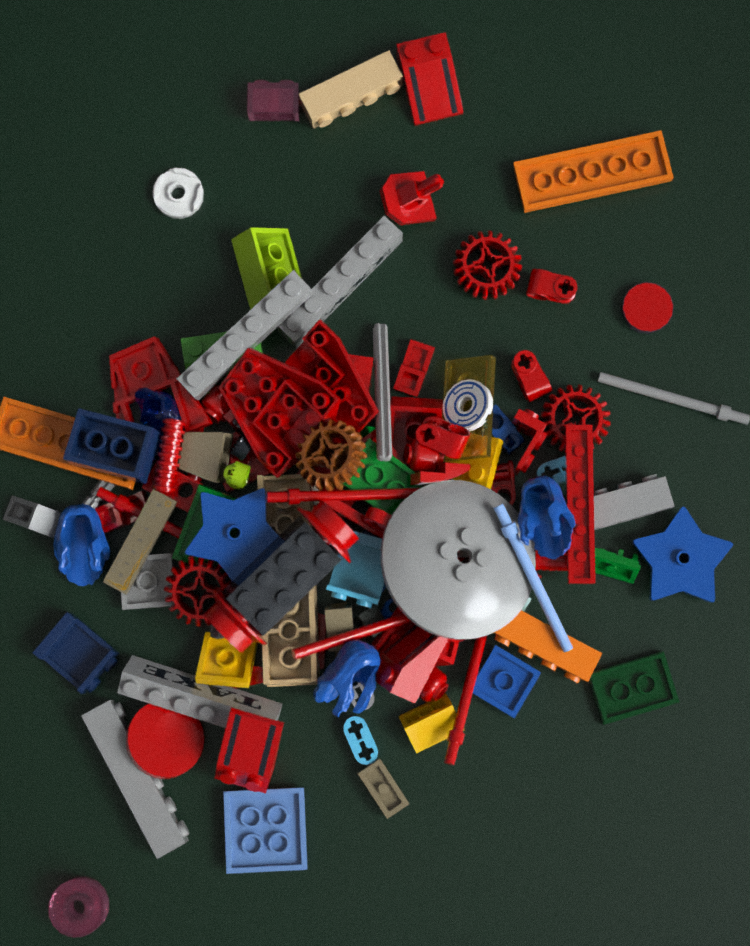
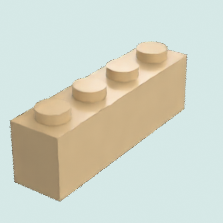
[299,50,403,129]

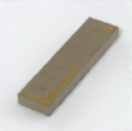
[103,489,178,595]

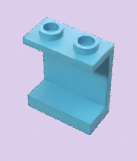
[326,530,385,608]

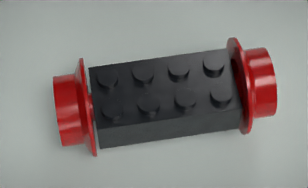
[204,500,359,653]

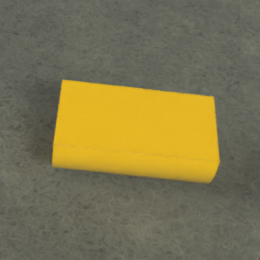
[399,693,464,754]

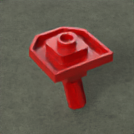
[379,171,444,225]

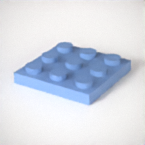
[224,787,308,874]

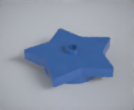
[185,488,279,581]
[632,507,733,603]

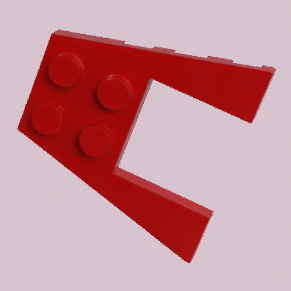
[109,336,213,432]

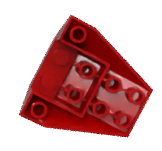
[285,319,379,445]
[219,347,341,478]

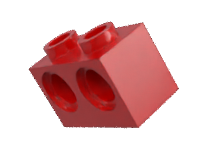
[142,462,203,513]

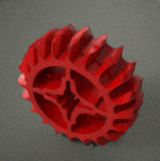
[453,230,522,300]
[540,384,611,452]
[164,556,232,626]

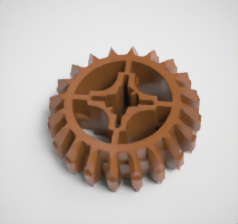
[295,420,367,491]

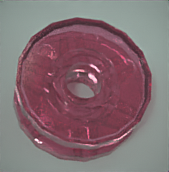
[49,877,109,937]

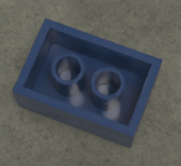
[63,408,161,484]

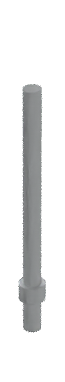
[597,372,750,425]

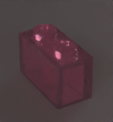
[247,80,300,121]

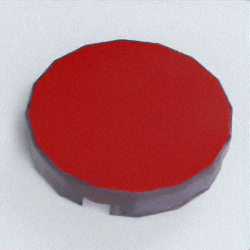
[621,282,674,334]

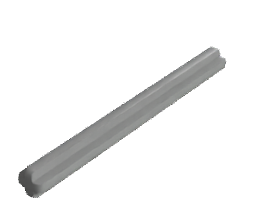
[373,323,392,462]

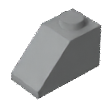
[3,495,61,538]

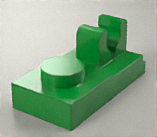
[595,548,641,584]

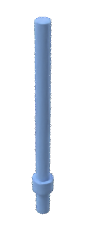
[493,504,573,652]

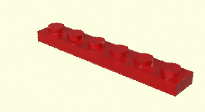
[565,425,595,584]

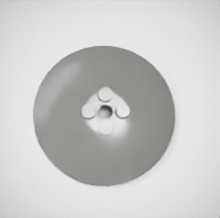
[380,480,536,640]

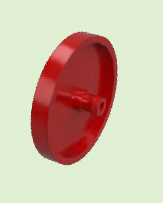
[126,704,204,779]

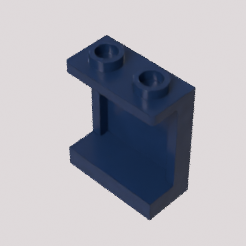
[33,612,119,694]

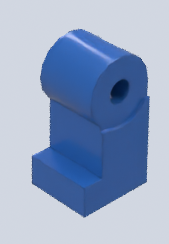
[480,404,525,455]

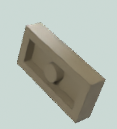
[358,758,409,819]

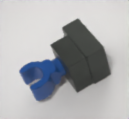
[353,599,394,641]

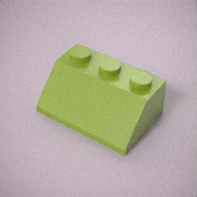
[231,228,302,310]

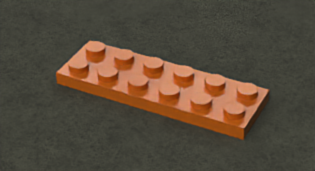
[513,130,674,213]
[0,397,136,490]

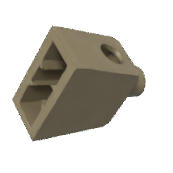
[179,432,234,483]
[325,602,354,658]

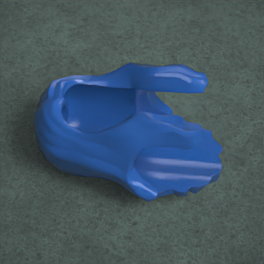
[518,476,576,560]
[53,504,110,586]
[313,640,381,717]

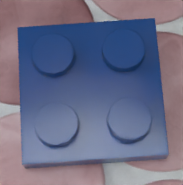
[473,645,541,718]

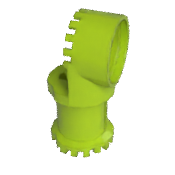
[223,461,251,489]

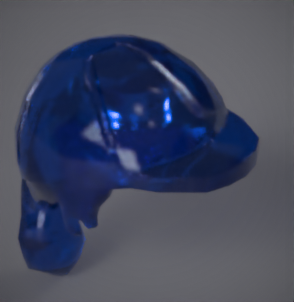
[135,388,181,461]

